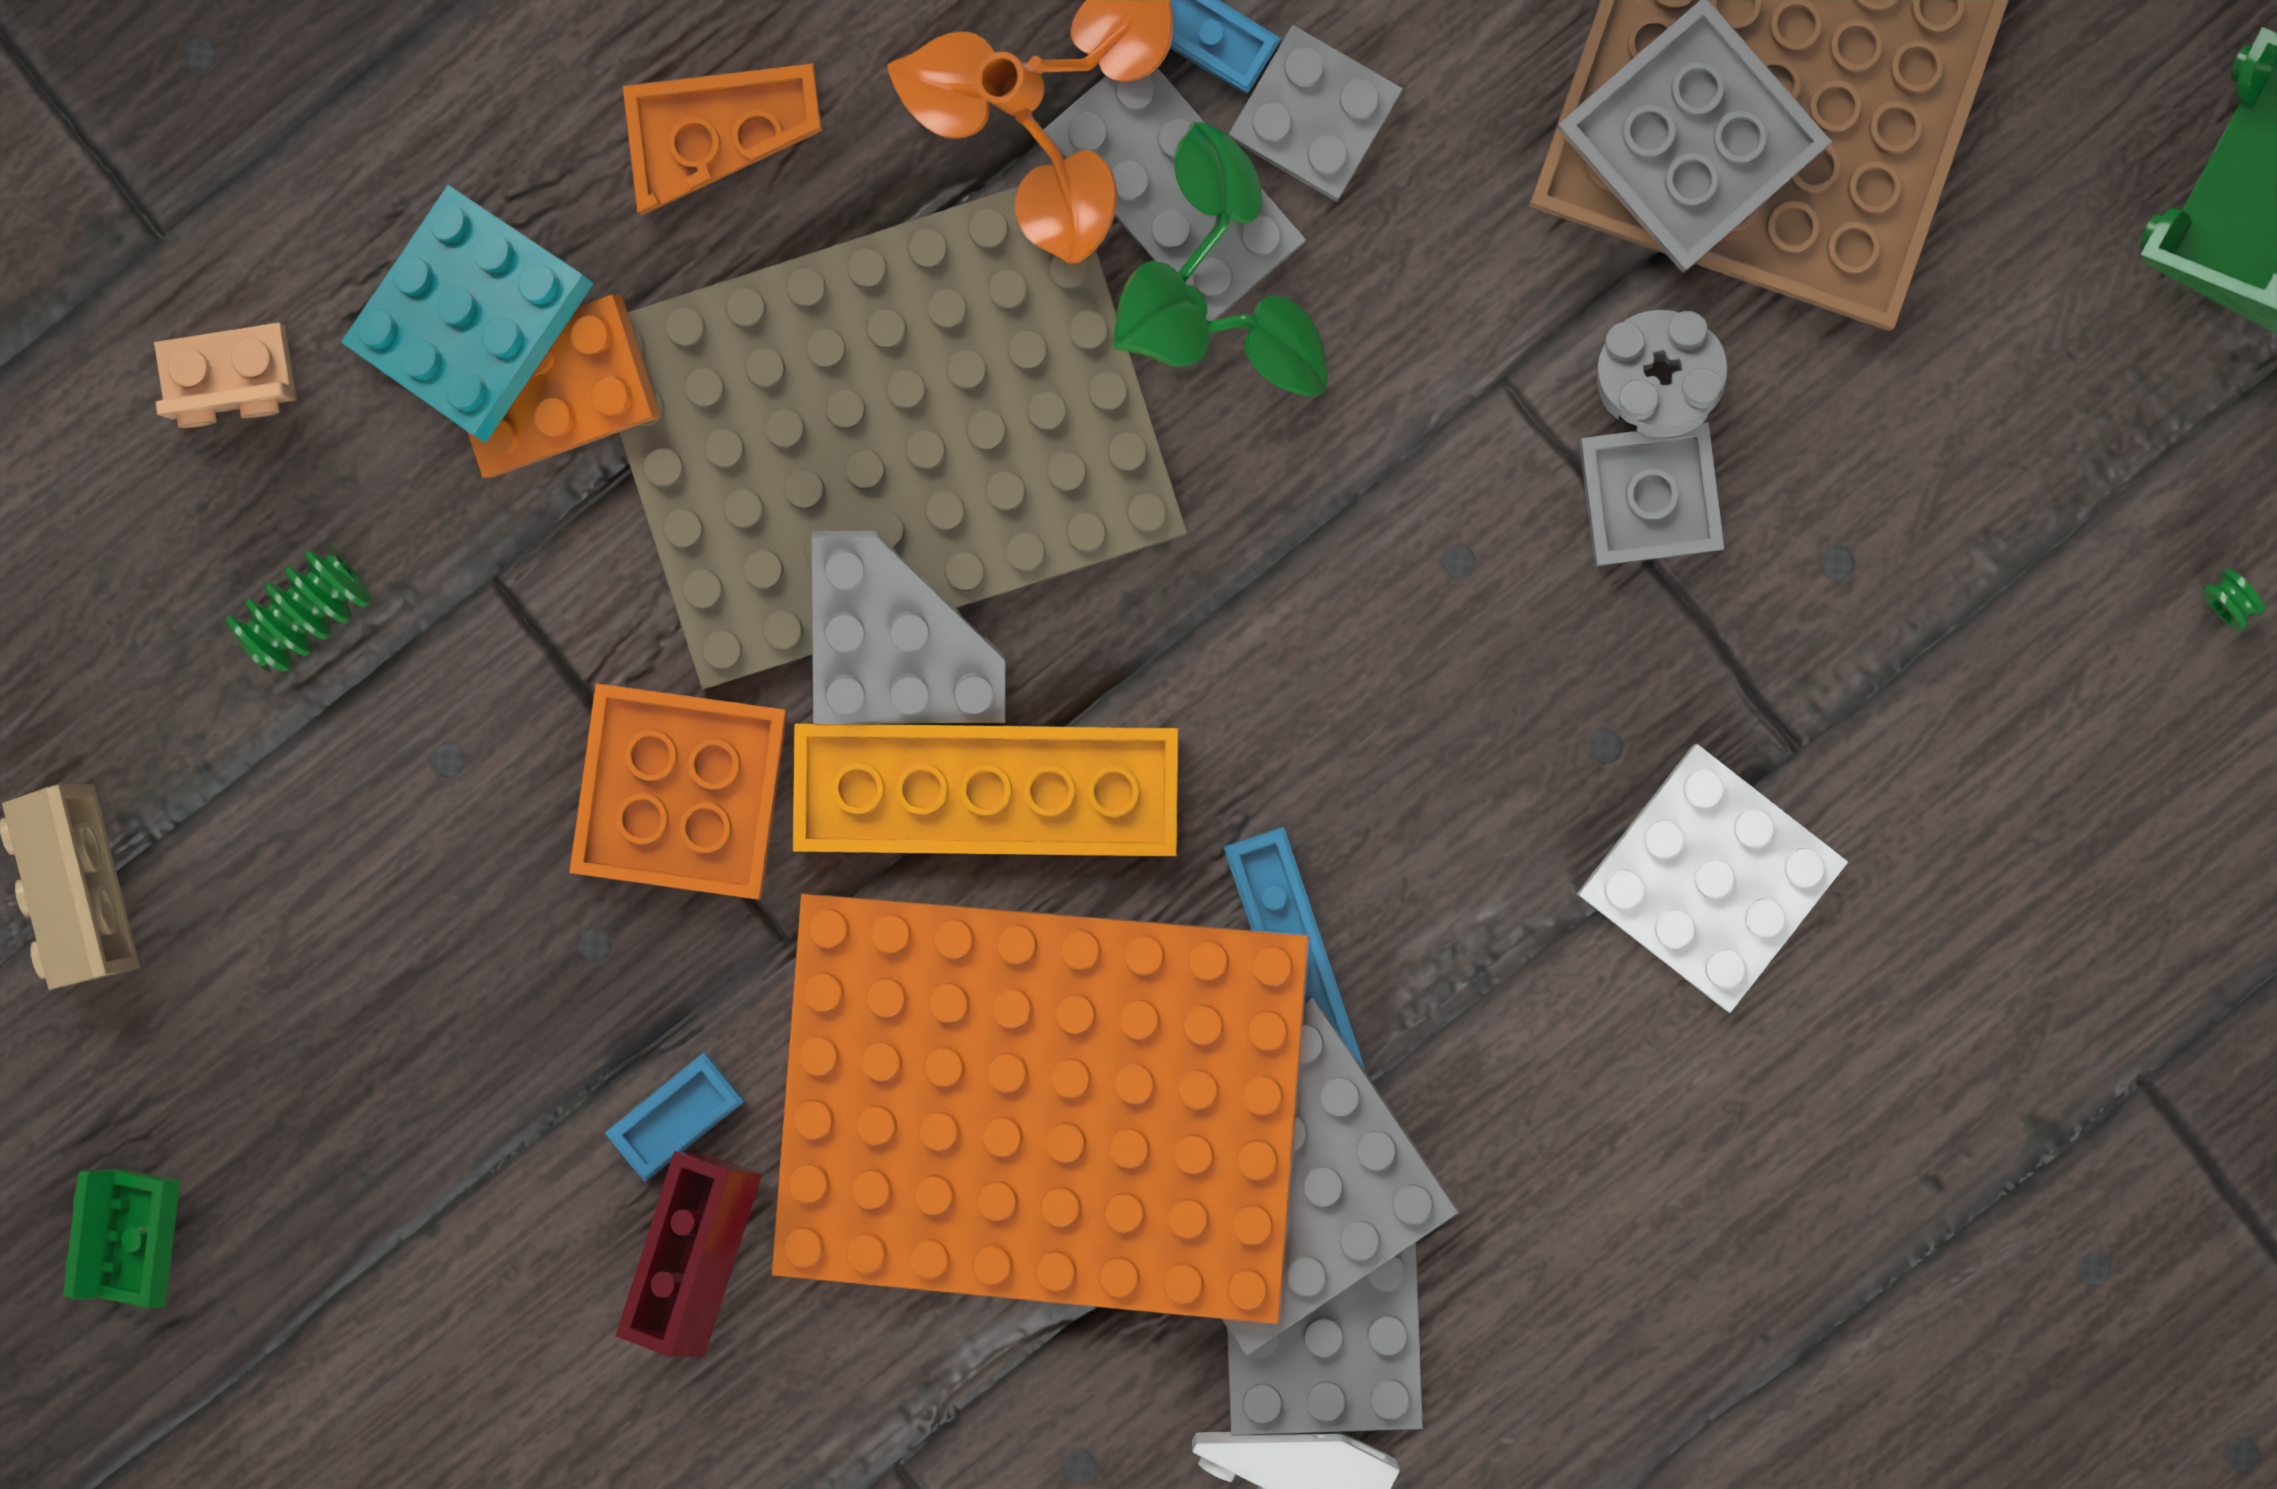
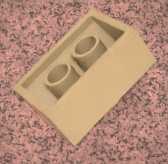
[0,784,140,990]

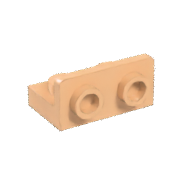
[154,323,297,428]

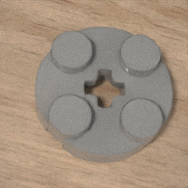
[1597,310,1727,437]

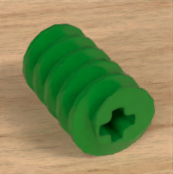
[224,541,372,673]

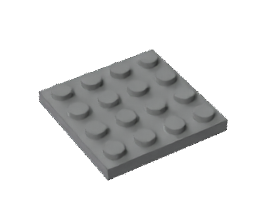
[1222,998,1460,1356]

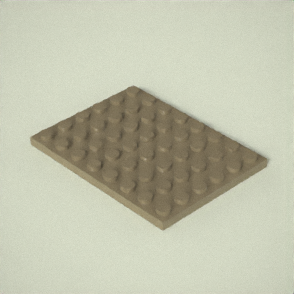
[619,186,1187,690]

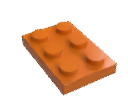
[467,294,661,478]

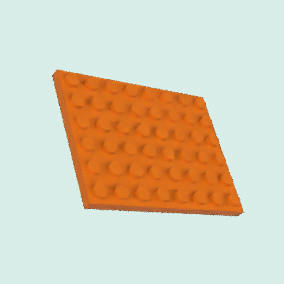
[772,893,1310,1324]

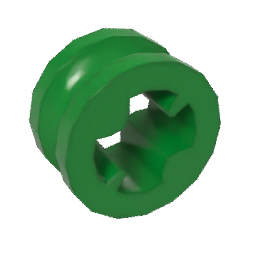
[2202,568,2266,632]

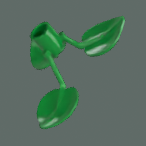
[1112,121,1327,397]

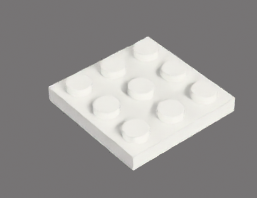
[1577,744,1848,1013]

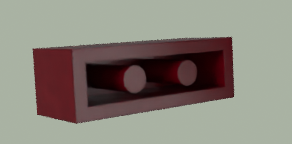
[615,1151,762,1358]

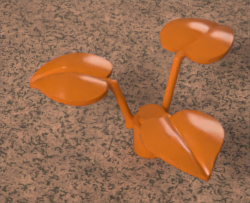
[887,0,1173,265]

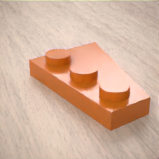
[623,63,822,216]

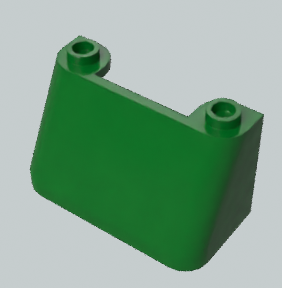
[2140,27,2277,334]

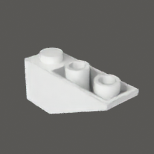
[1192,1432,1400,1489]

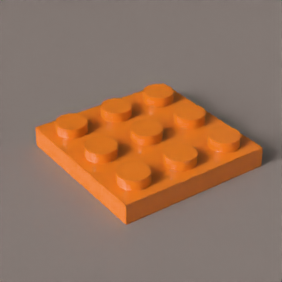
[569,683,788,900]

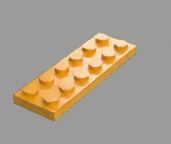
[793,724,1178,856]

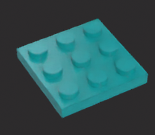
[341,185,594,443]

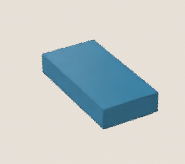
[605,1051,746,1182]

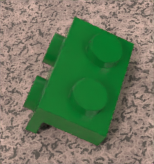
[63,1168,181,1308]

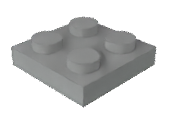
[1228,24,1403,202]
[1579,422,1724,566]

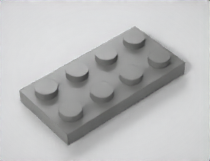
[1043,68,1306,321]

